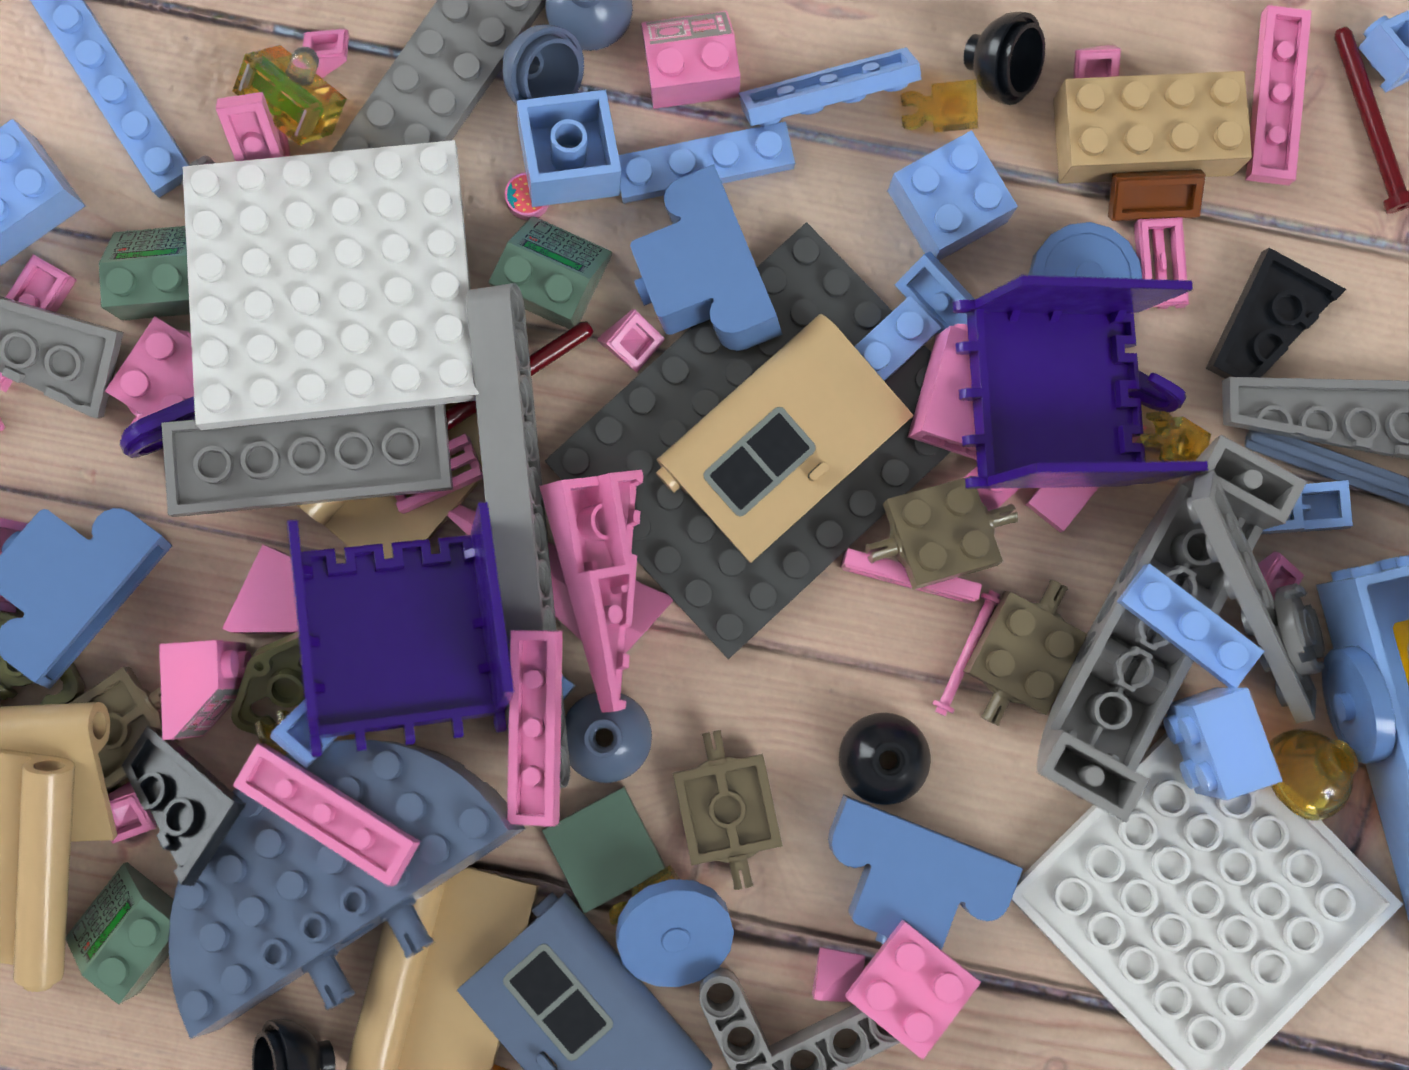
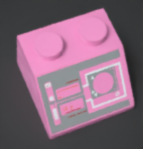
[641,11,741,109]
[159,640,252,740]

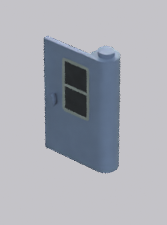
[457,892,713,1070]

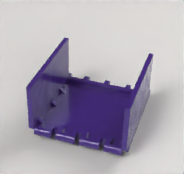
[953,275,1208,489]
[287,502,514,757]

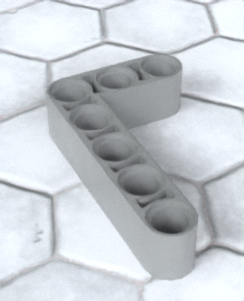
[699,968,901,1070]

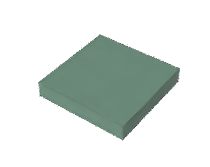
[542,786,667,914]

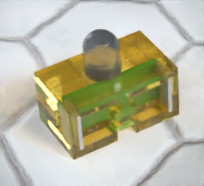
[232,45,347,146]

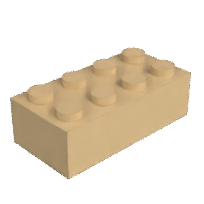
[1053,71,1252,184]

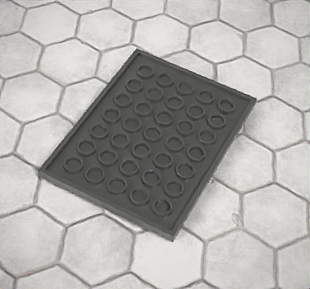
[545,222,951,659]

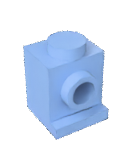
[1358,10,1409,93]

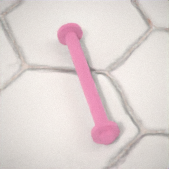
[932,590,1001,716]

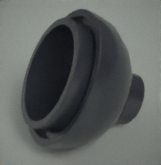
[963,12,1045,105]
[839,713,931,805]
[252,1019,336,1070]

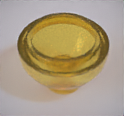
[1269,728,1358,821]

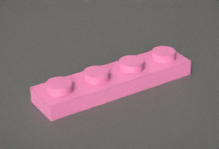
[1245,5,1312,186]
[507,630,563,827]
[233,743,420,886]

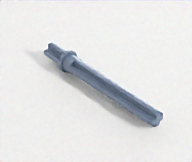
[1244,430,1409,506]

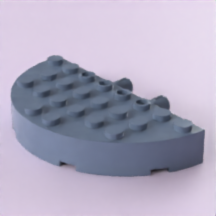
[169,739,525,1039]

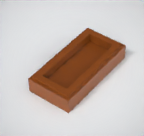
[1108,169,1206,221]

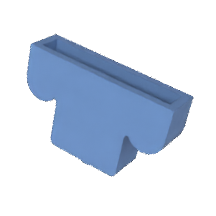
[630,164,782,351]
[0,508,172,689]
[828,794,1023,950]

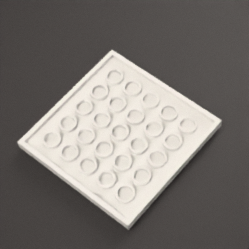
[182,140,479,430]
[1012,733,1403,1070]

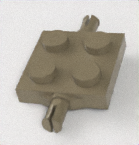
[865,476,1018,590]
[963,580,1087,726]
[70,667,179,791]
[673,730,782,890]

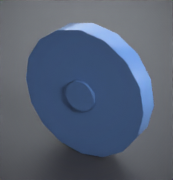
[1028,222,1142,279]
[1322,646,1396,764]
[615,879,734,987]

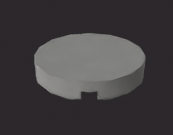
[1275,583,1325,676]

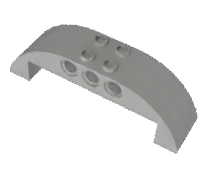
[1037,435,1307,822]

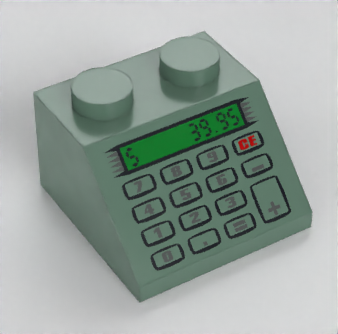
[488,217,613,329]
[99,226,190,321]
[66,862,174,1005]

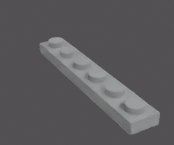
[1187,471,1317,723]

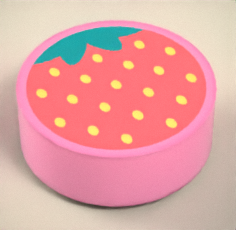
[505,173,549,220]

